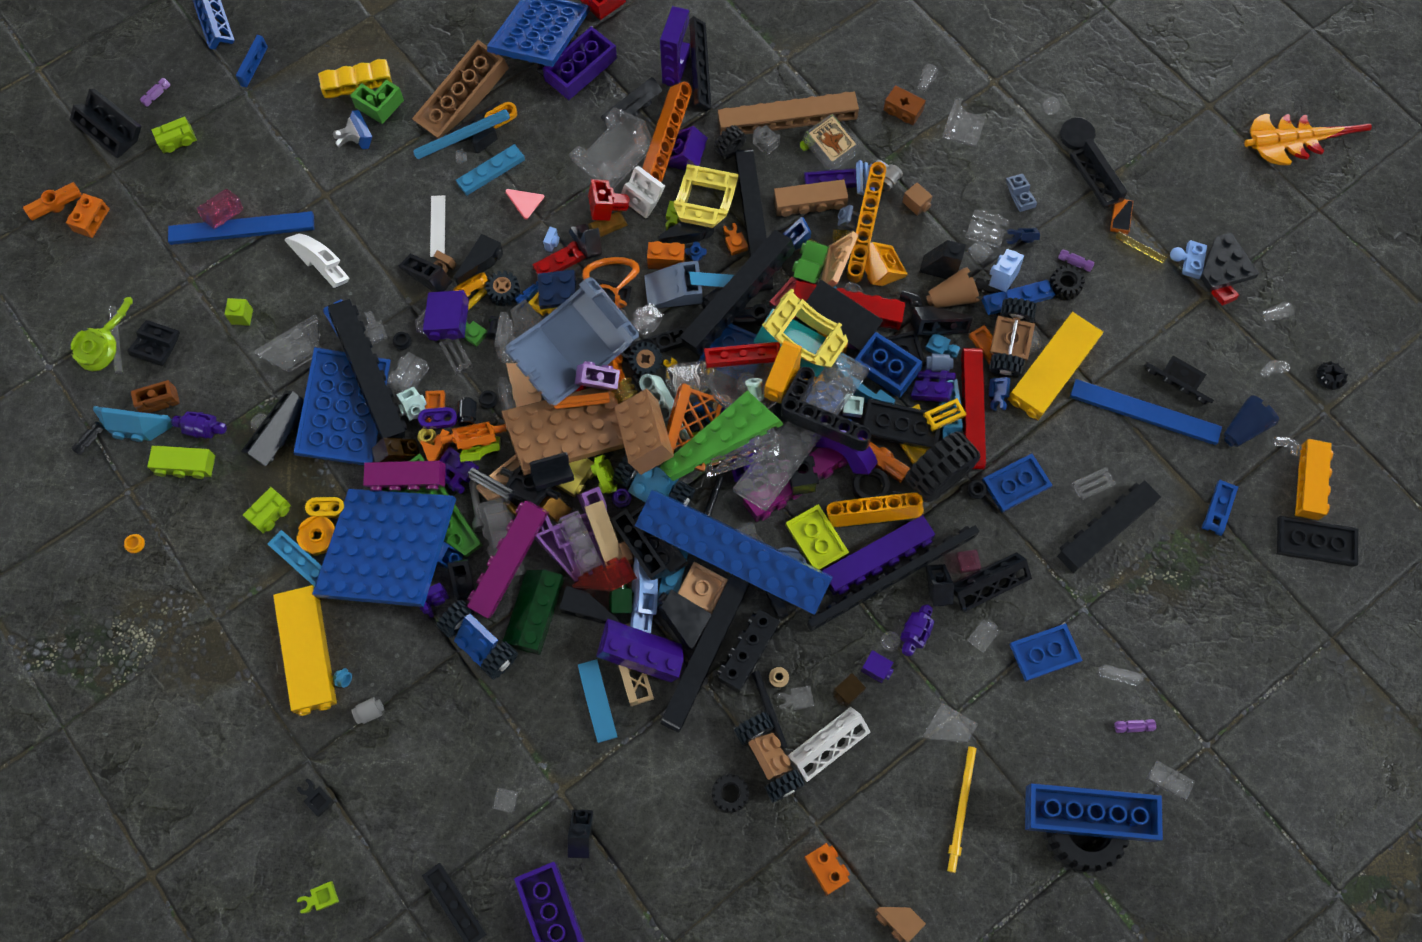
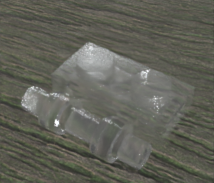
[966,209,1009,248]

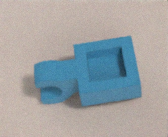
[925,334,960,359]

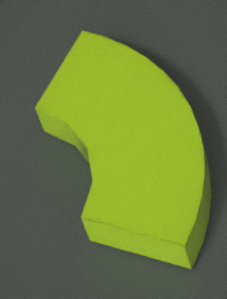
[460,436,501,462]

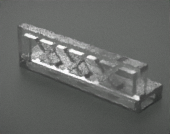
[706,428,780,477]

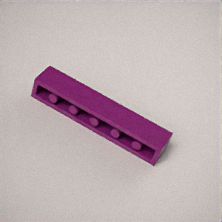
[743,447,848,522]
[467,501,549,618]

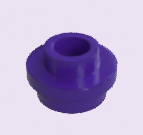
[612,489,631,508]

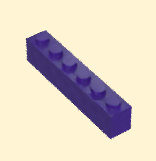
[822,515,935,595]

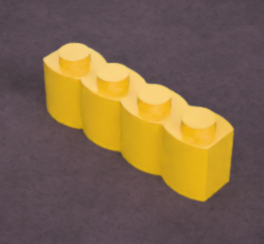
[318,59,392,98]

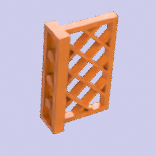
[666,383,723,472]

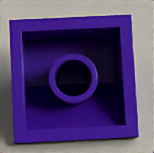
[667,126,708,171]

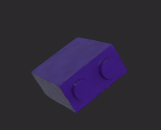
[423,290,469,341]

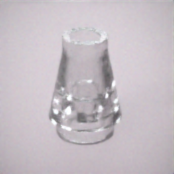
[918,64,938,91]
[1263,301,1294,321]

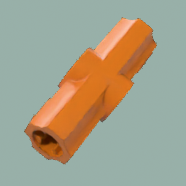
[23,182,82,221]
[863,438,911,483]

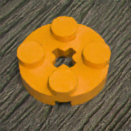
[297,516,335,556]

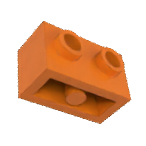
[66,193,110,238]
[647,241,685,269]
[804,843,850,896]

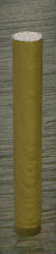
[1115,231,1167,263]

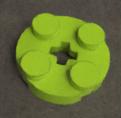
[591,455,618,494]

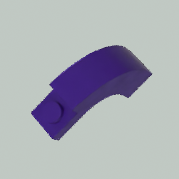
[809,430,878,475]

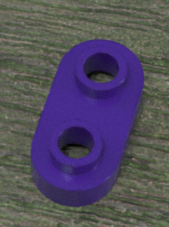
[418,407,457,429]

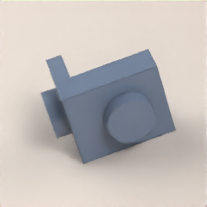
[838,205,860,232]

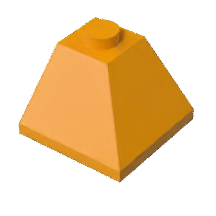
[865,242,908,286]

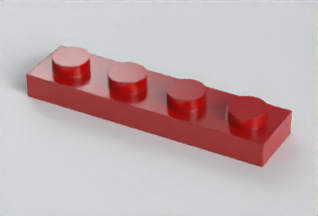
[704,342,781,368]

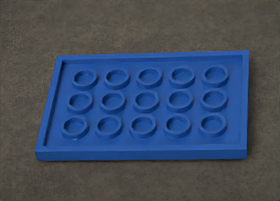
[487,0,590,67]
[294,347,391,465]

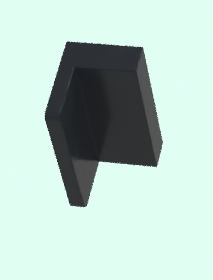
[529,452,574,491]

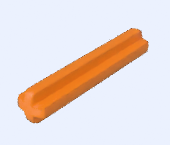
[554,392,610,409]

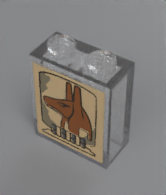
[802,113,859,171]

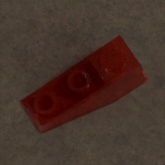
[572,557,637,591]

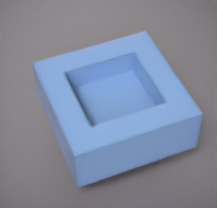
[543,227,560,253]

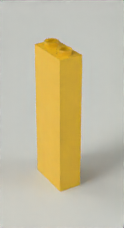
[1007,312,1104,421]
[273,585,337,716]

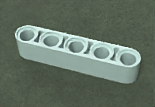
[639,374,690,452]

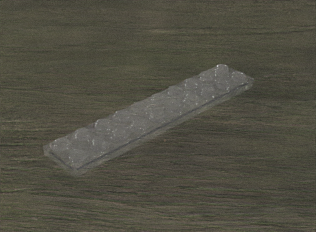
[733,352,870,511]

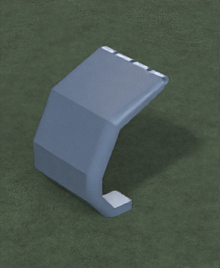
[505,277,639,406]

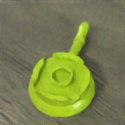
[71,297,133,371]

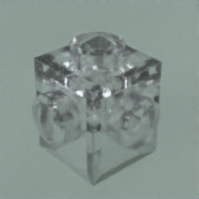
[631,303,663,335]

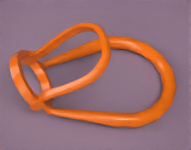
[582,257,640,308]

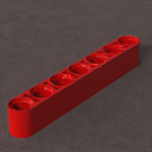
[961,348,986,470]

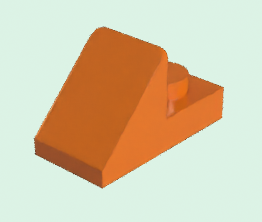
[420,429,451,461]

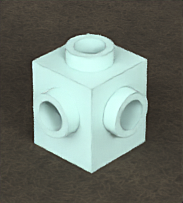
[396,387,427,420]

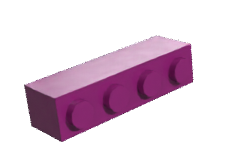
[363,461,446,491]

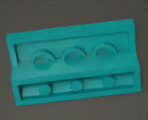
[753,309,826,378]

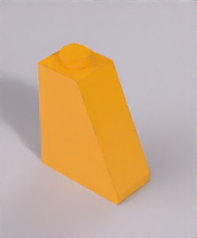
[764,340,802,403]

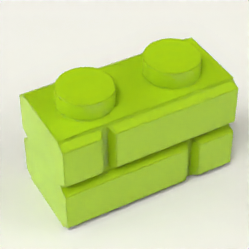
[151,117,197,154]
[243,487,291,534]

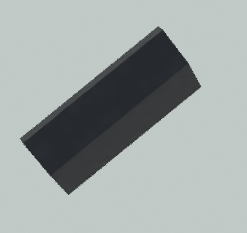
[69,89,142,158]
[610,504,689,580]

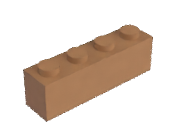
[773,179,848,217]

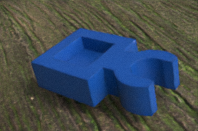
[989,377,1010,411]

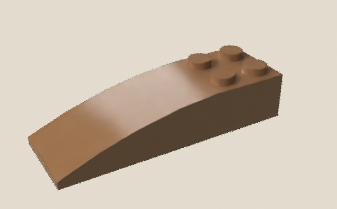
[412,40,509,139]

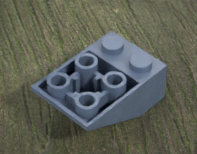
[644,261,703,309]

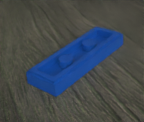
[236,35,268,88]

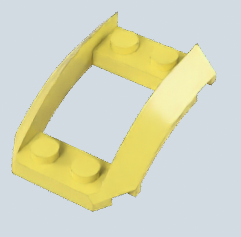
[674,164,739,228]
[762,289,848,368]

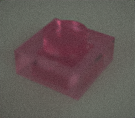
[956,549,981,573]

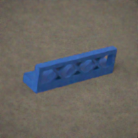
[193,0,235,50]

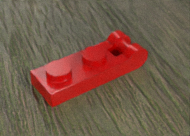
[532,241,585,275]

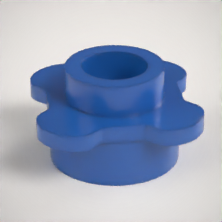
[685,242,707,261]

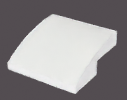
[621,166,665,218]

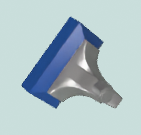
[333,110,372,149]

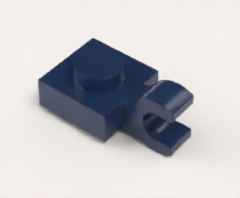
[1006,228,1040,244]

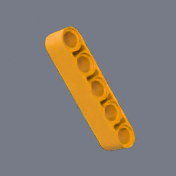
[826,493,924,527]

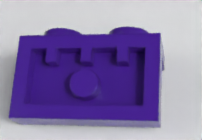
[419,583,449,618]

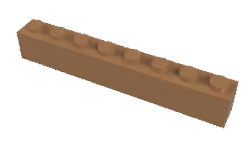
[718,92,859,135]

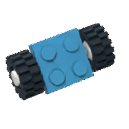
[613,455,695,505]

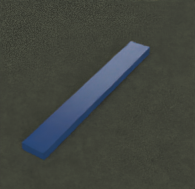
[168,211,314,245]
[1069,379,1222,445]

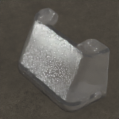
[569,107,652,189]

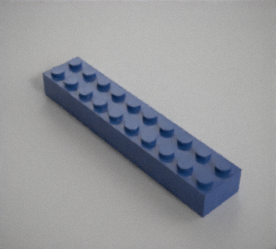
[635,490,833,615]

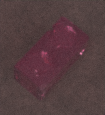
[197,189,243,229]

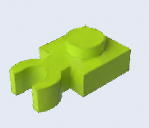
[665,201,680,231]
[297,881,339,914]

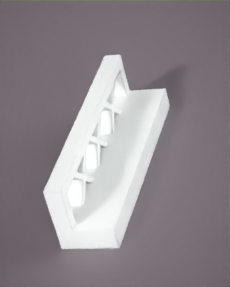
[787,707,870,782]

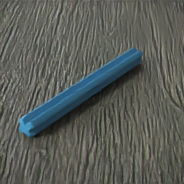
[413,109,510,159]

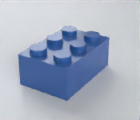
[854,332,922,398]

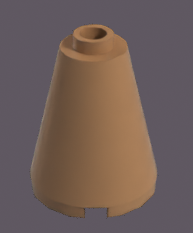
[926,267,980,308]

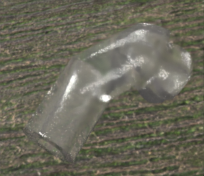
[1273,436,1302,456]

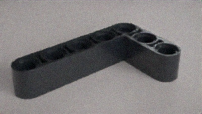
[780,367,872,451]

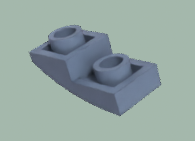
[1006,173,1037,212]

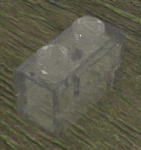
[387,352,429,393]

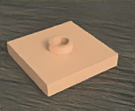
[678,562,728,614]

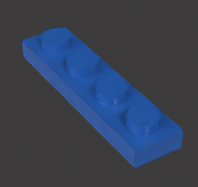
[981,280,1055,315]

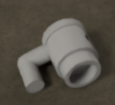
[874,159,903,191]

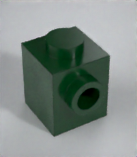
[609,585,632,613]

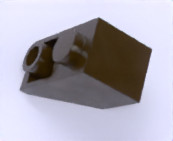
[371,438,420,462]

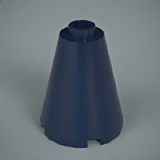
[1224,395,1279,447]

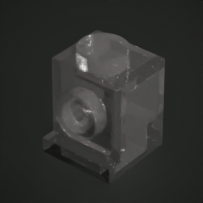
[752,125,780,156]

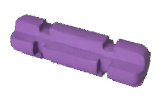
[140,78,170,107]
[1058,249,1094,272]
[1114,719,1156,733]

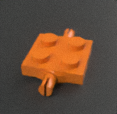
[440,421,507,450]

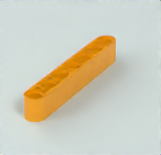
[847,162,886,283]

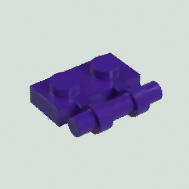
[911,369,956,402]
[439,447,479,494]

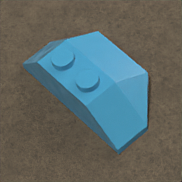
[93,406,173,442]

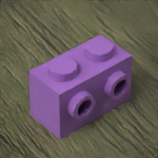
[575,361,620,391]

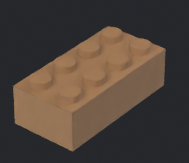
[615,388,674,475]

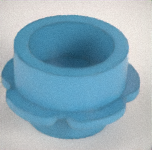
[333,668,352,688]

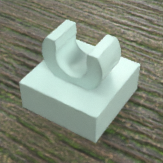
[843,395,864,418]

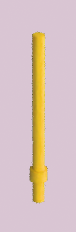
[947,747,977,873]

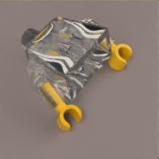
[663,357,715,406]

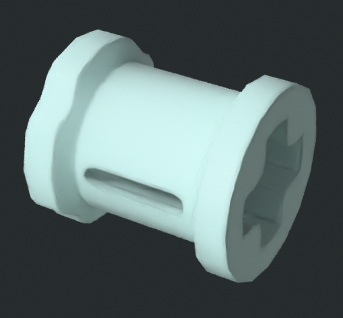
[745,378,765,401]

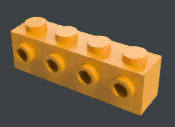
[1295,439,1333,520]

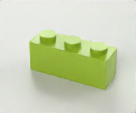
[147,446,215,479]

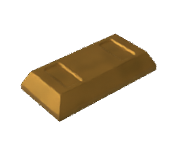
[588,211,628,237]

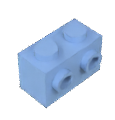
[989,249,1024,292]

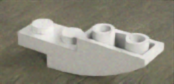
[285,233,349,288]

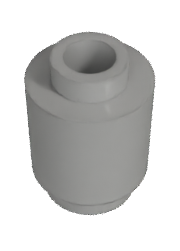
[352,697,384,724]

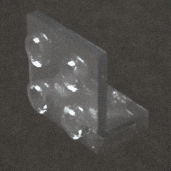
[943,98,986,147]

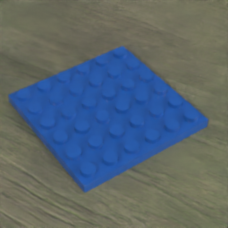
[312,489,456,607]

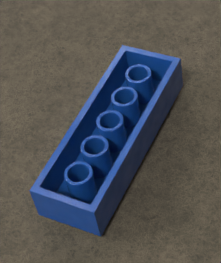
[1025,783,1163,842]

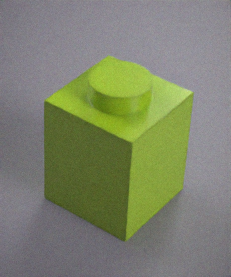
[224,298,253,326]

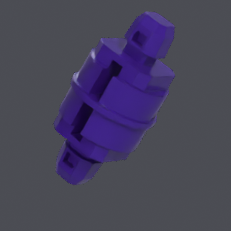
[171,411,227,439]
[900,605,934,656]

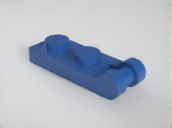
[1202,480,1238,536]

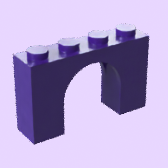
[660,6,690,86]

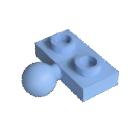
[1170,240,1207,279]

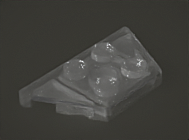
[253,314,321,373]

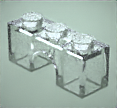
[558,511,602,576]

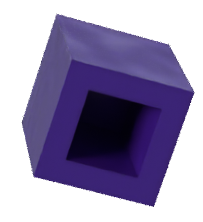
[861,650,894,684]

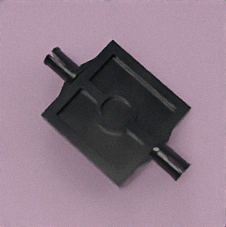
[500,466,561,506]

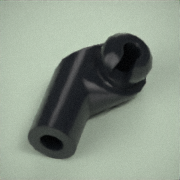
[900,290,923,310]

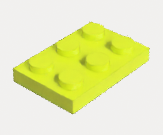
[785,504,849,570]

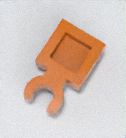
[723,223,748,256]

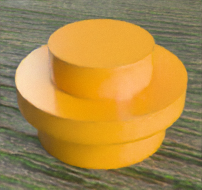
[124,534,145,553]

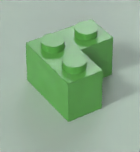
[350,80,404,124]
[792,240,829,283]

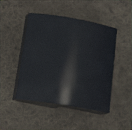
[127,320,180,366]

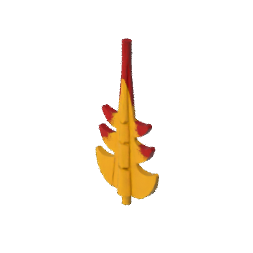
[1244,114,1372,165]

